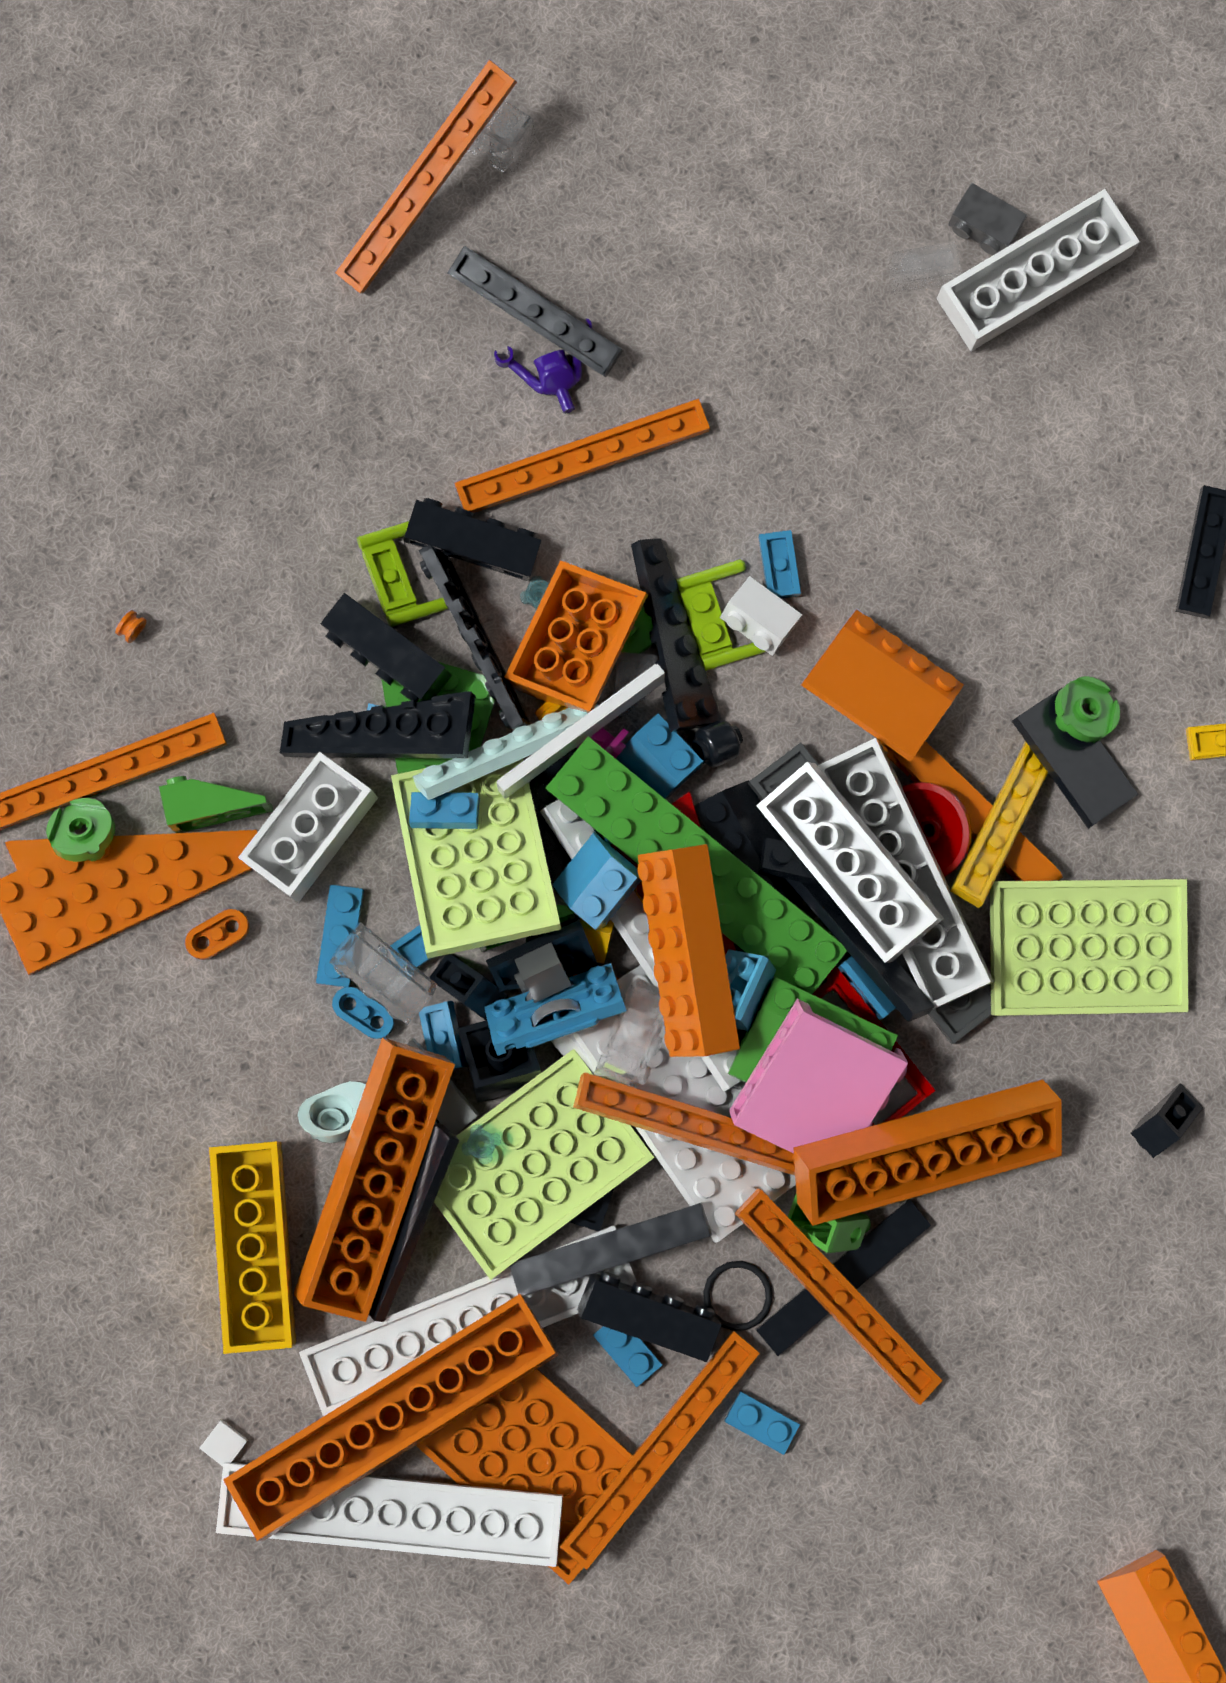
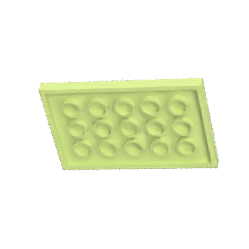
[391,759,561,959]
[990,879,1188,1016]
[434,1049,654,1280]

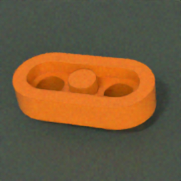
[185,909,249,960]

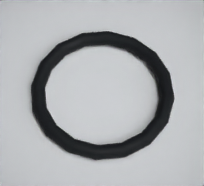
[703,1261,772,1331]

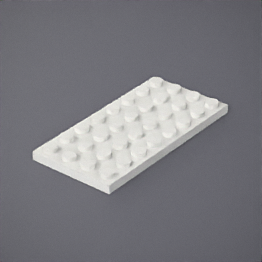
[572,965,796,1243]

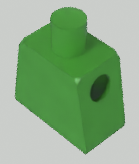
[788,1194,870,1253]

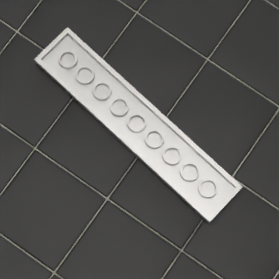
[299,1225,637,1416]
[216,1462,563,1567]

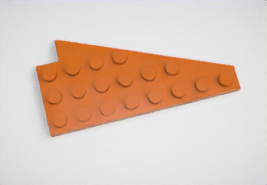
[0,830,258,975]

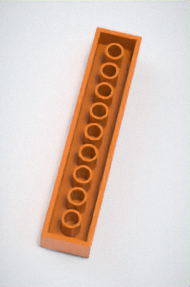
[223,1294,558,1541]

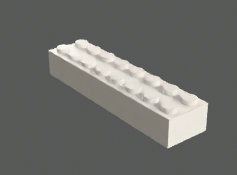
[818,738,994,1010]

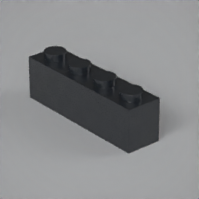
[404,498,542,581]
[320,593,452,702]
[577,1271,722,1362]

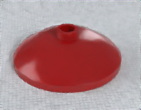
[902,782,972,877]

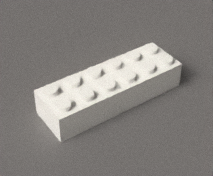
[937,189,1140,351]
[756,762,944,963]

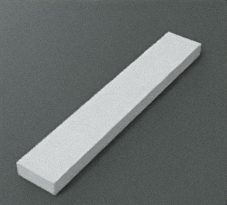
[497,664,665,799]

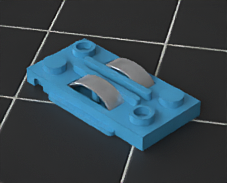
[484,963,627,1056]

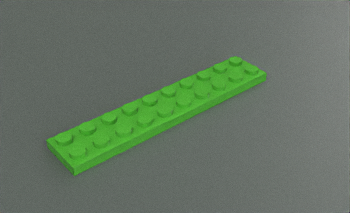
[545,736,847,994]

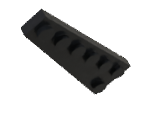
[631,538,721,732]
[419,544,531,730]
[279,691,476,758]

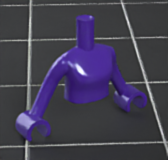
[494,318,592,414]

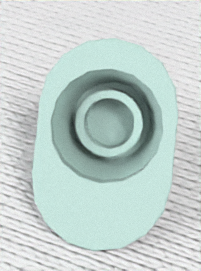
[298,1081,366,1143]

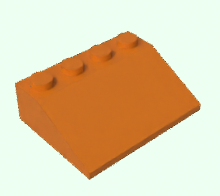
[504,560,648,713]
[801,609,964,762]

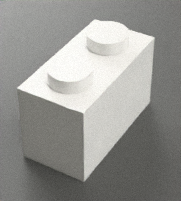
[720,576,802,656]

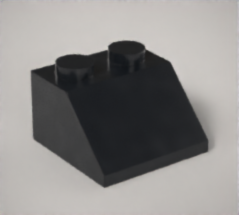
[458,1020,541,1103]

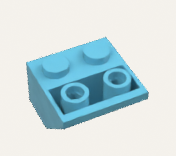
[725,949,776,1031]

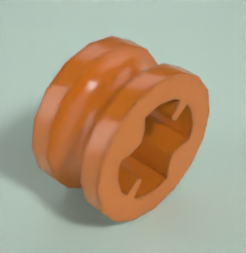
[115,610,147,643]

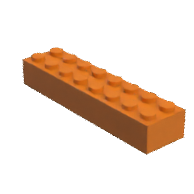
[294,1037,455,1322]
[793,1079,1062,1226]

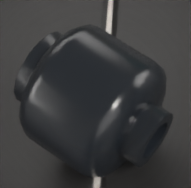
[692,719,743,768]

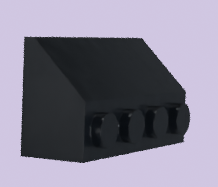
[694,780,803,905]

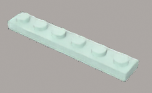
[413,704,599,800]

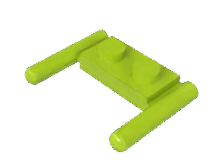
[357,521,448,627]
[676,559,766,671]

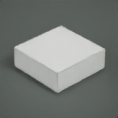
[199,1419,248,1466]

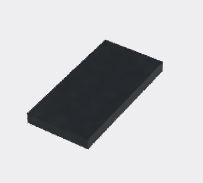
[1012,688,1138,829]

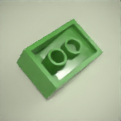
[159,776,274,833]

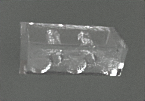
[329,922,438,1025]
[594,978,665,1088]

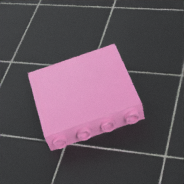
[729,998,908,1153]

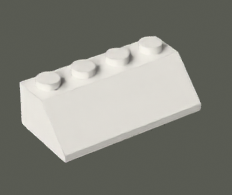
[238,752,378,903]

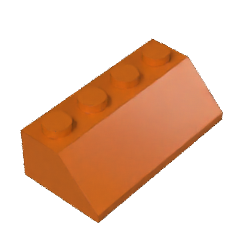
[1097,1550,1226,1683]

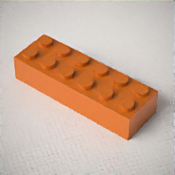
[637,844,740,1057]

